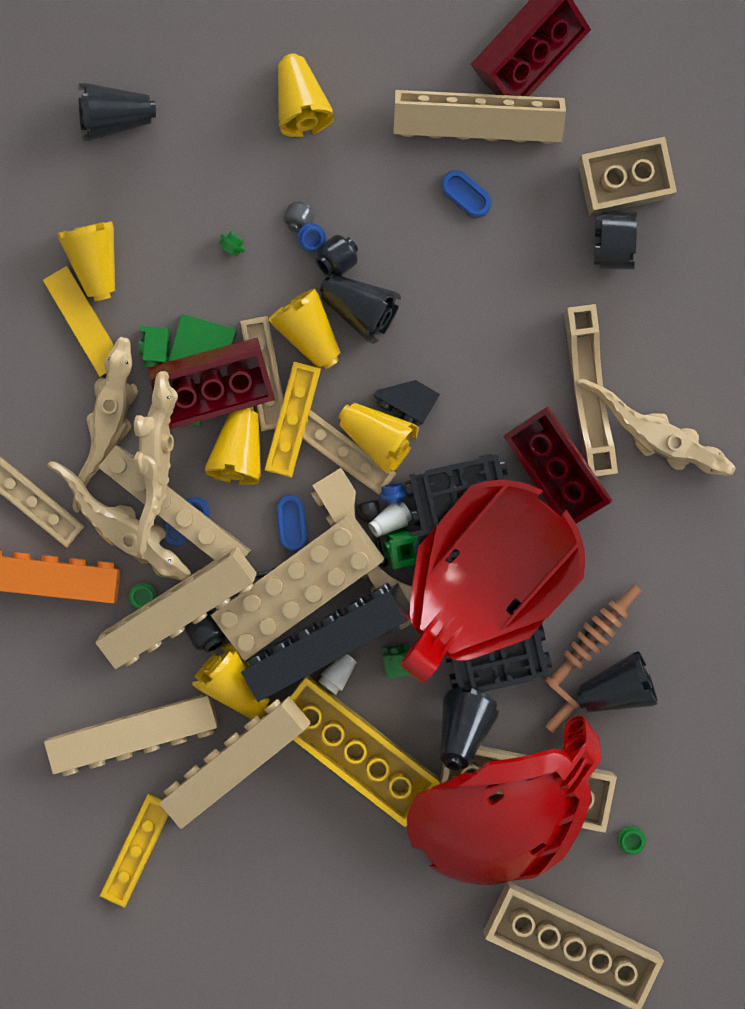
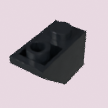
[374,380,440,425]

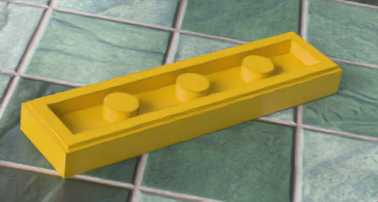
[43,266,114,377]
[265,361,321,478]
[100,793,169,908]

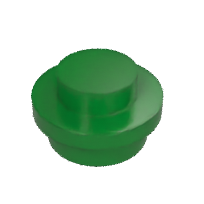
[219,231,246,257]
[129,583,157,609]
[617,826,646,855]

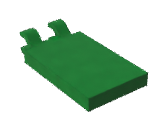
[168,314,237,427]

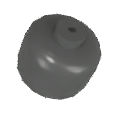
[284,202,315,232]

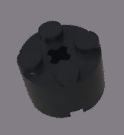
[594,212,637,270]

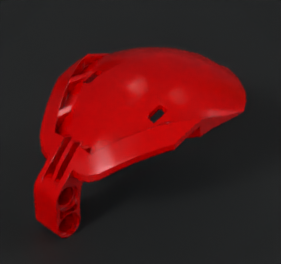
[400,480,585,684]
[407,715,601,885]

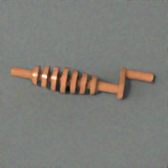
[542,584,642,733]

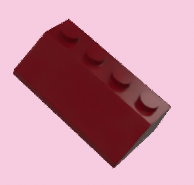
[470,0,591,96]
[148,337,275,429]
[503,406,612,524]

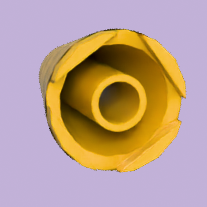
[278,54,334,137]
[57,221,115,301]
[268,288,341,369]
[338,403,419,474]
[205,407,261,485]
[192,643,270,719]

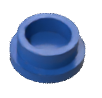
[297,223,326,252]
[379,483,408,504]

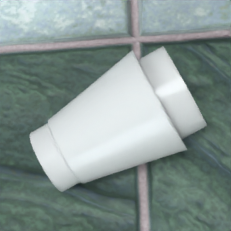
[368,502,412,538]
[318,654,357,695]

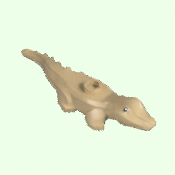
[72,337,138,513]
[134,371,178,556]
[577,379,736,476]
[47,461,191,581]

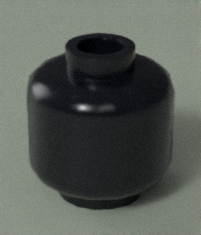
[316,235,358,276]
[185,611,225,653]

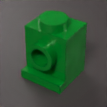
[139,326,171,368]
[383,529,418,569]
[381,644,410,679]

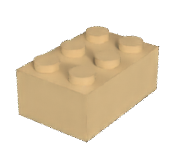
[577,137,677,216]

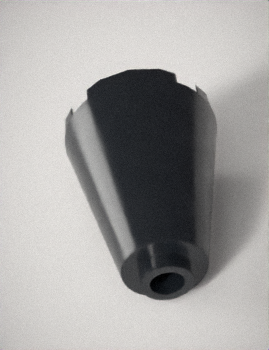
[78,83,156,141]
[320,275,401,344]
[576,651,658,712]
[440,688,499,771]

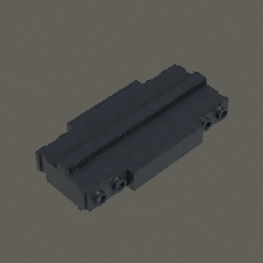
[405,453,552,693]

